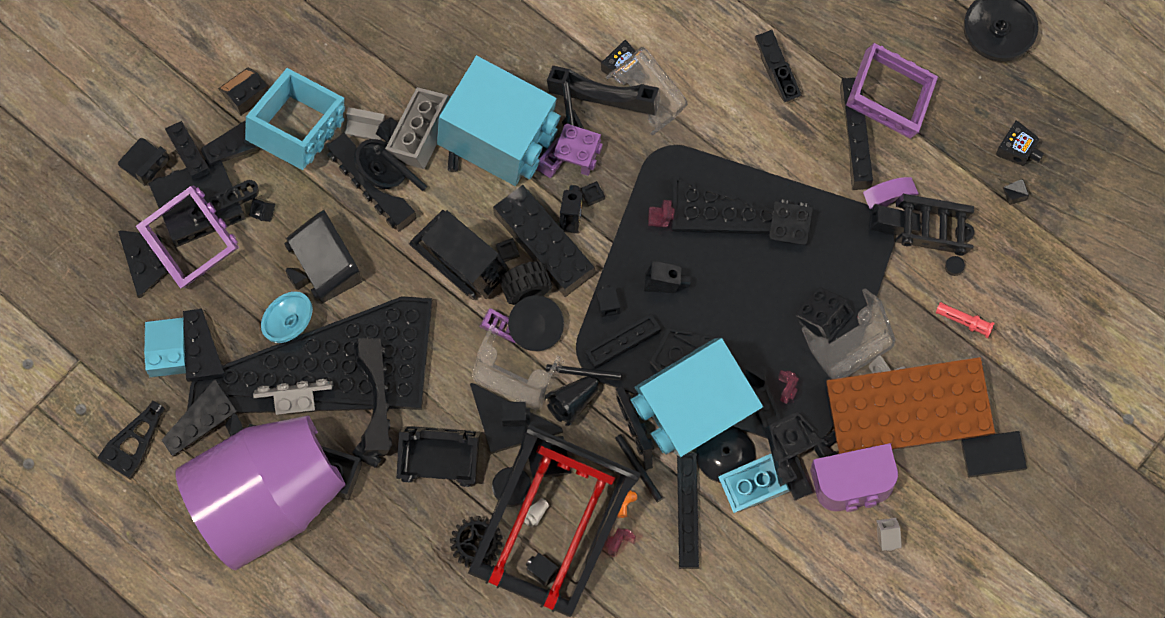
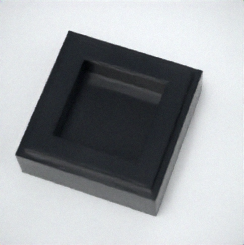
[580,181,605,207]
[495,238,520,262]

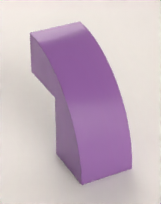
[863,177,918,209]

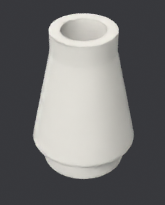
[524,498,549,527]

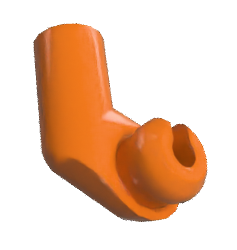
[617,490,637,518]

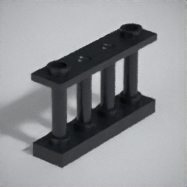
[895,193,974,256]

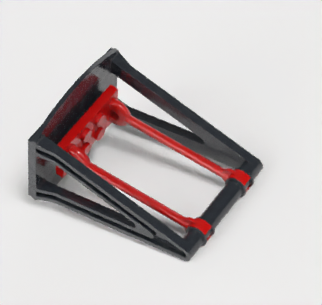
[468,424,641,618]

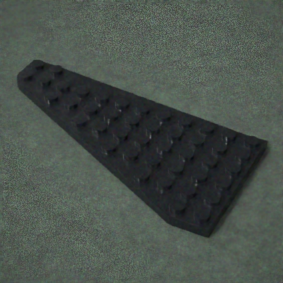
[187,296,433,413]

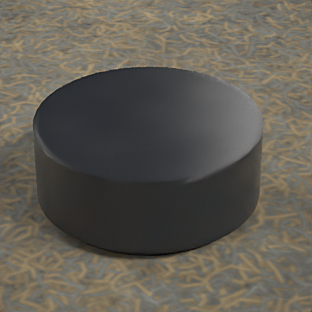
[955,223,974,243]
[945,256,965,276]

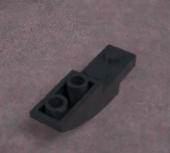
[754,30,802,103]

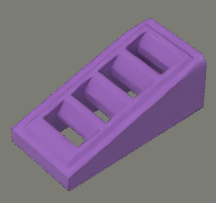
[537,138,564,178]
[479,308,515,343]

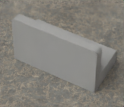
[345,107,385,140]

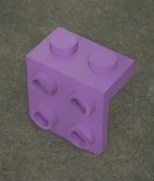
[554,124,603,176]

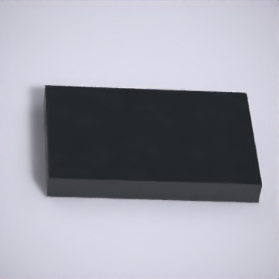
[961,431,1027,478]

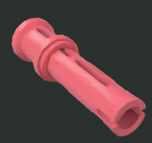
[936,302,995,339]

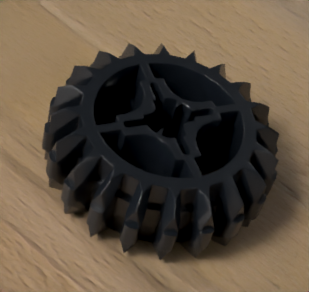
[450,516,504,568]

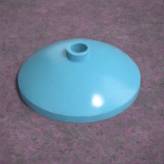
[261,292,313,343]

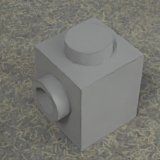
[876,518,902,551]

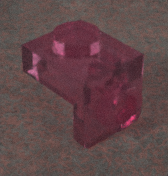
[648,200,674,227]
[778,370,799,404]
[606,528,636,557]

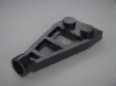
[97,400,165,480]

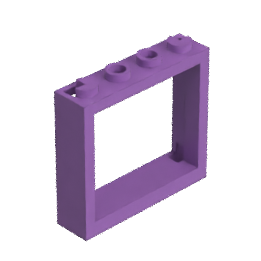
[846,43,938,139]
[136,186,239,288]

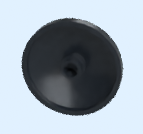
[963,0,1038,62]

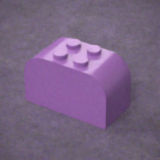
[810,444,898,512]

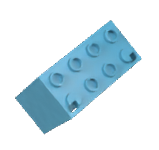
[245,68,345,170]

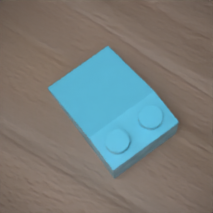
[144,318,186,377]
[719,454,790,513]

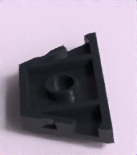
[118,230,169,298]

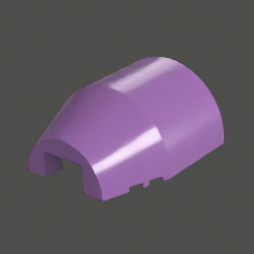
[176,416,345,570]

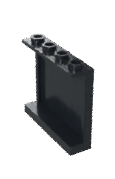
[148,160,246,248]

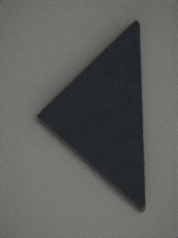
[470,383,563,454]

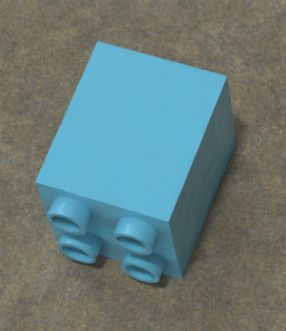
[437,55,561,187]
[630,338,763,457]

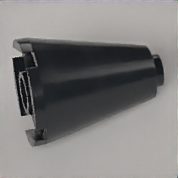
[545,376,599,426]

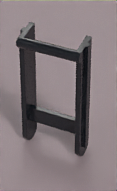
[409,210,476,300]

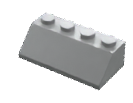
[385,87,450,169]

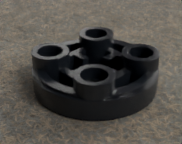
[492,467,531,507]

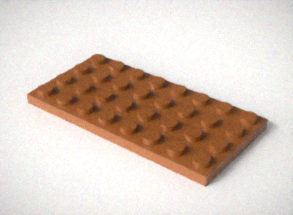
[826,357,995,454]

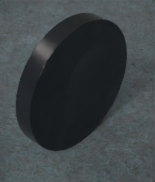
[508,295,564,351]

